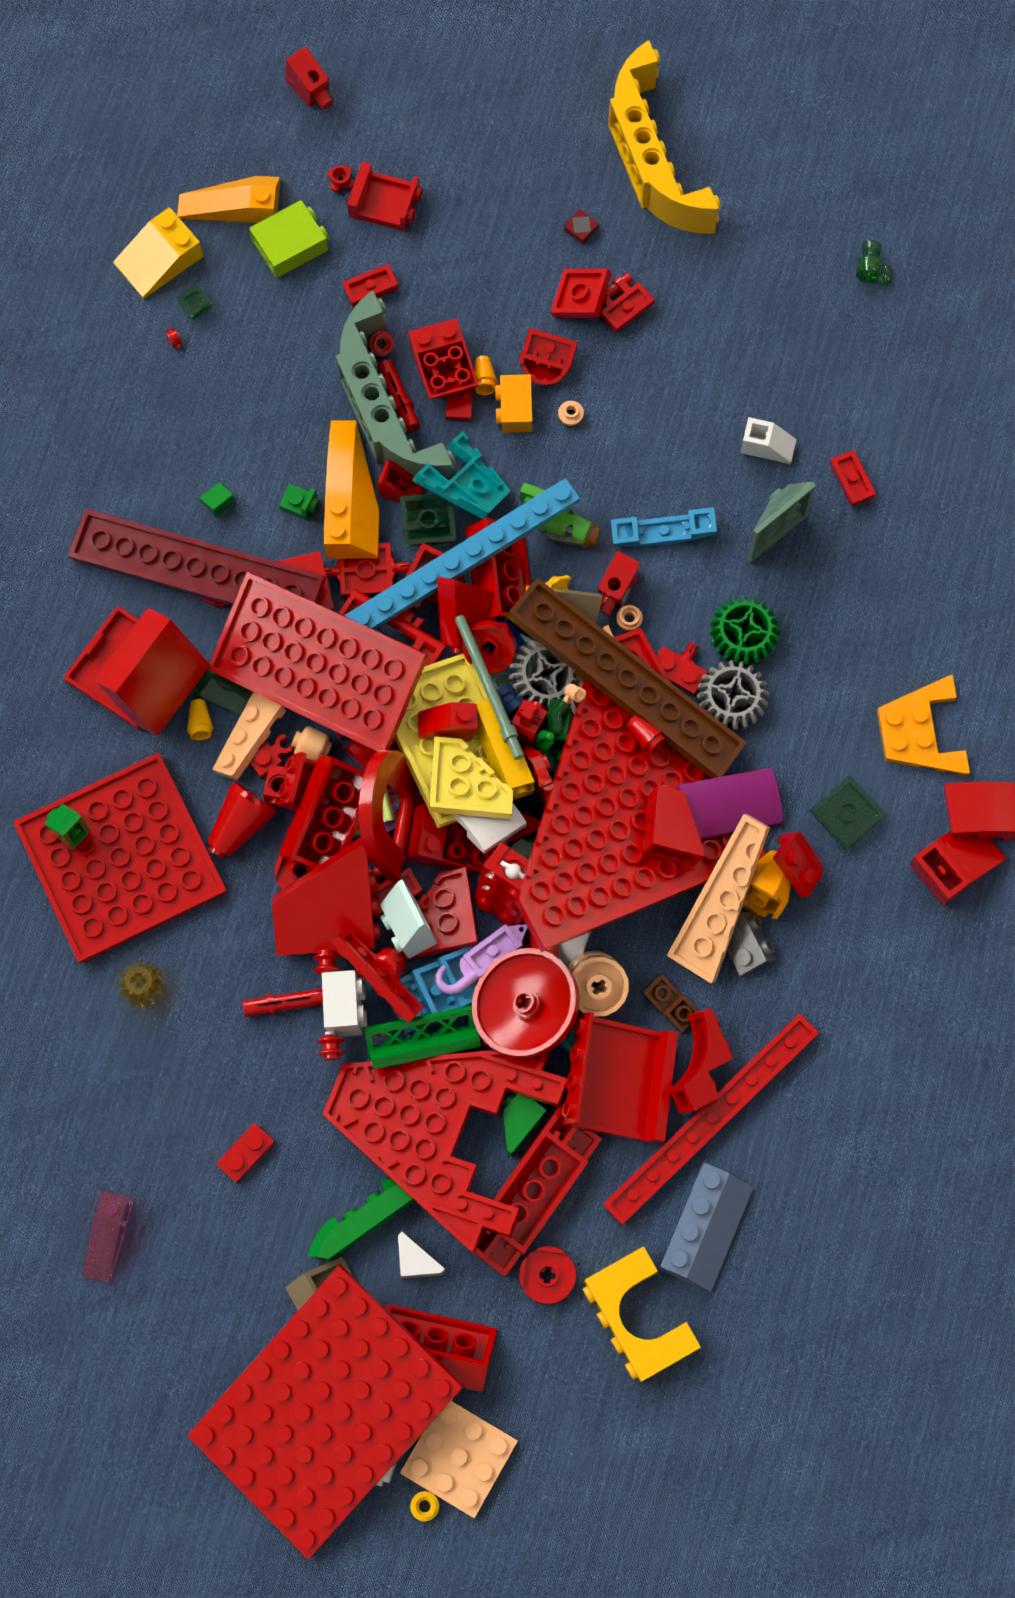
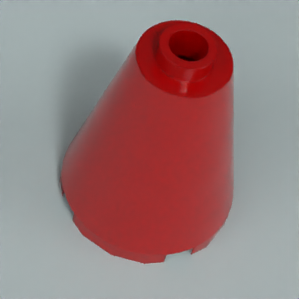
[207,782,277,858]

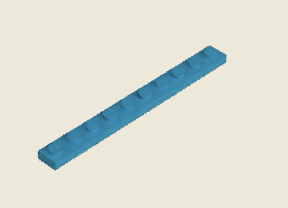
[344,478,580,630]

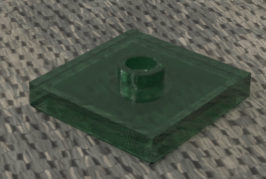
[193,670,253,718]
[809,776,886,851]

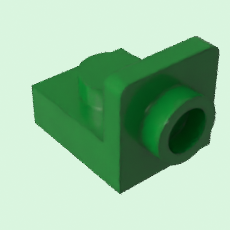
[279,484,320,521]

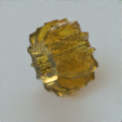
[117,960,164,1007]

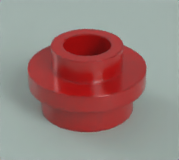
[369,330,394,356]

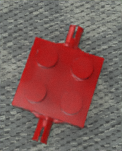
[324,543,410,598]
[522,745,554,803]

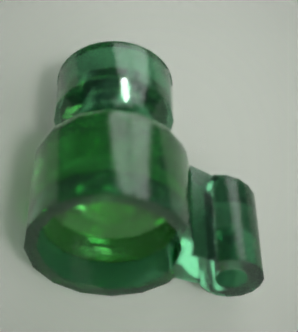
[856,240,893,285]

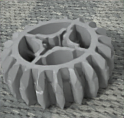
[508,640,579,710]
[697,660,769,731]

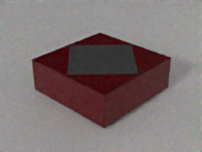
[564,209,599,244]

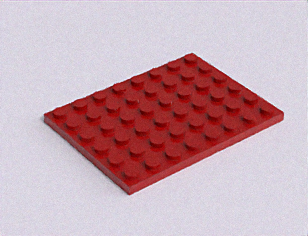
[187,1265,465,1559]

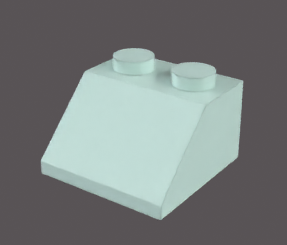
[380,880,438,959]

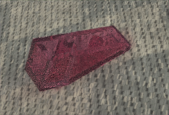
[82,1190,134,1283]

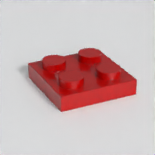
[550,269,612,318]

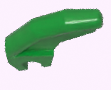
[533,730,555,772]

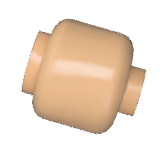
[291,726,332,762]

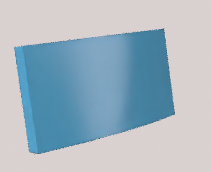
[397,941,482,1035]

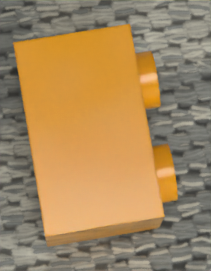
[495,374,532,433]

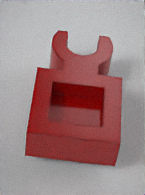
[249,734,295,779]

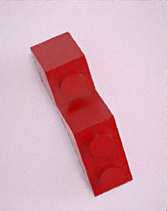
[669,1008,733,1114]

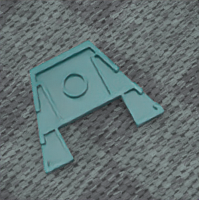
[413,431,511,519]

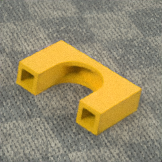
[582,1246,701,1383]

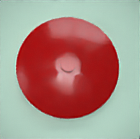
[472,948,580,1059]

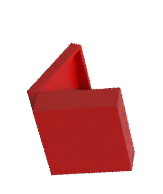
[63,606,210,737]

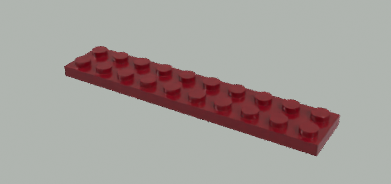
[68,509,326,605]

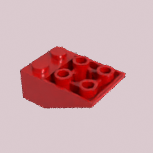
[408,318,479,400]
[404,803,493,874]
[909,832,1007,907]

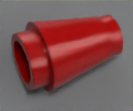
[626,715,666,754]

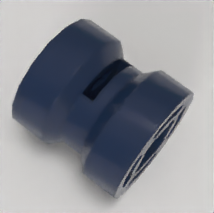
[497,683,525,720]

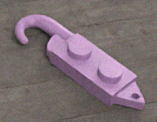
[435,924,528,994]

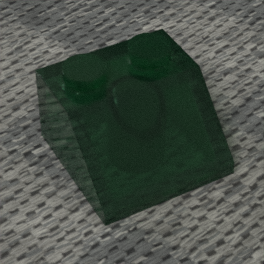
[400,494,457,547]

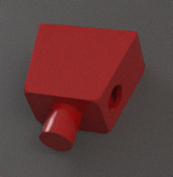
[285,46,334,110]

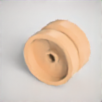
[568,951,629,1017]

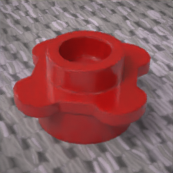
[327,166,354,192]

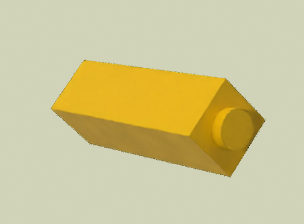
[474,699,534,799]

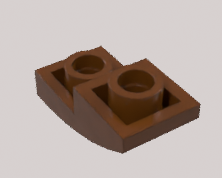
[640,973,698,1033]

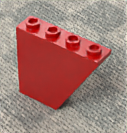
[272,838,380,956]

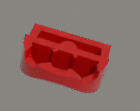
[520,328,579,385]
[773,832,823,897]

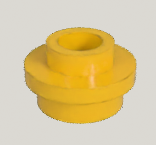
[410,1491,439,1521]

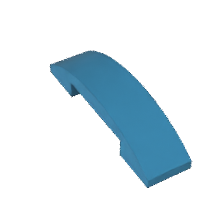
[611,507,717,547]

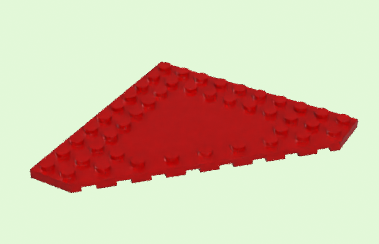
[516,628,766,952]

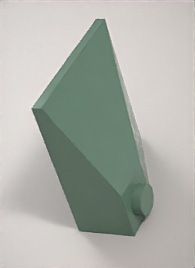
[747,482,816,563]

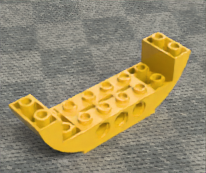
[608,41,721,234]

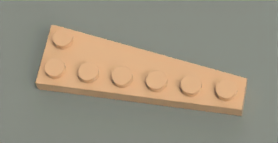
[212,692,286,780]
[667,814,770,984]

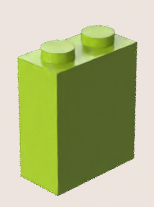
[249,200,329,278]

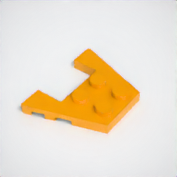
[877,675,970,777]

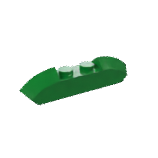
[308,1178,415,1262]

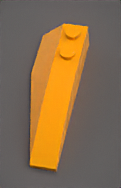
[324,420,379,559]

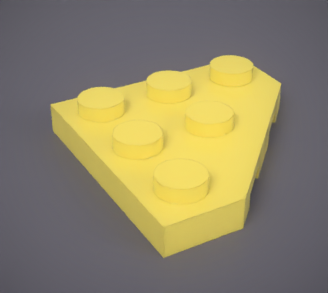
[429,736,513,819]

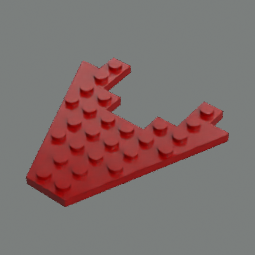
[322,1050,567,1254]

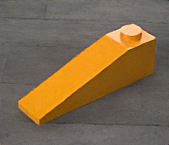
[177,176,281,223]

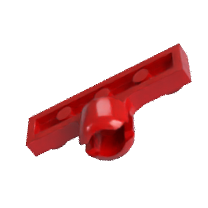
[332,927,424,1023]

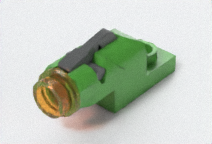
[520,483,601,548]

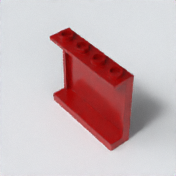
[562,1012,678,1144]

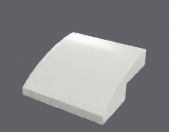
[450,803,527,854]

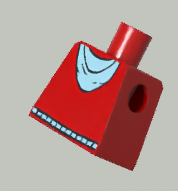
[597,551,642,616]

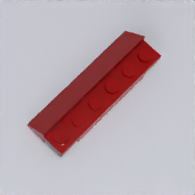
[474,1105,602,1277]

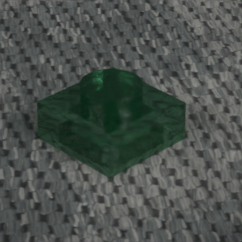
[177,284,213,320]

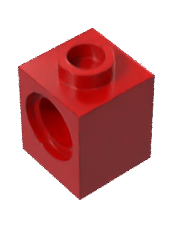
[263,764,287,808]

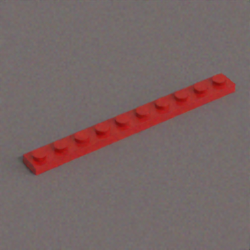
[603,1013,819,1226]

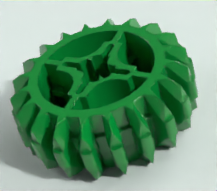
[709,596,781,667]

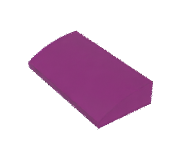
[675,767,783,840]

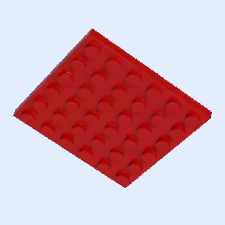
[13,752,227,964]

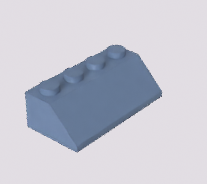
[659,1162,753,1293]

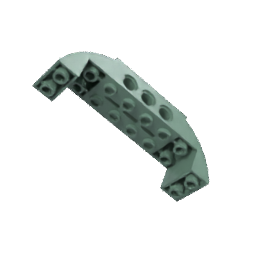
[335,291,456,480]

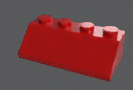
[465,518,531,628]
[278,755,364,869]
[386,1304,497,1392]

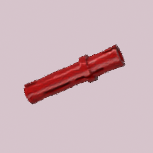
[377,360,421,433]
[242,988,323,1017]

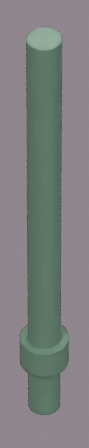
[454,615,525,760]

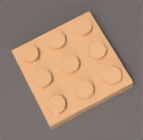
[400,1401,518,1518]

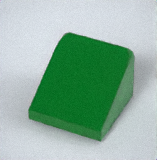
[199,482,236,517]

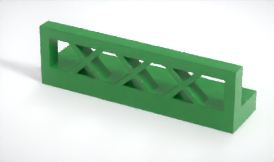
[364,1005,481,1069]

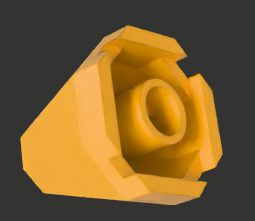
[742,850,791,919]

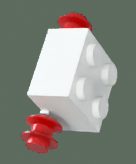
[313,950,368,1061]

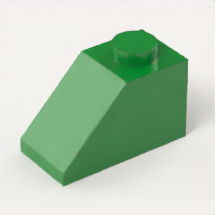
[44,804,91,851]
[503,1093,547,1157]

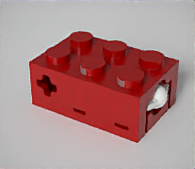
[473,842,529,926]

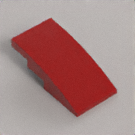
[943,782,1015,841]

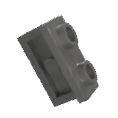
[727,912,776,976]

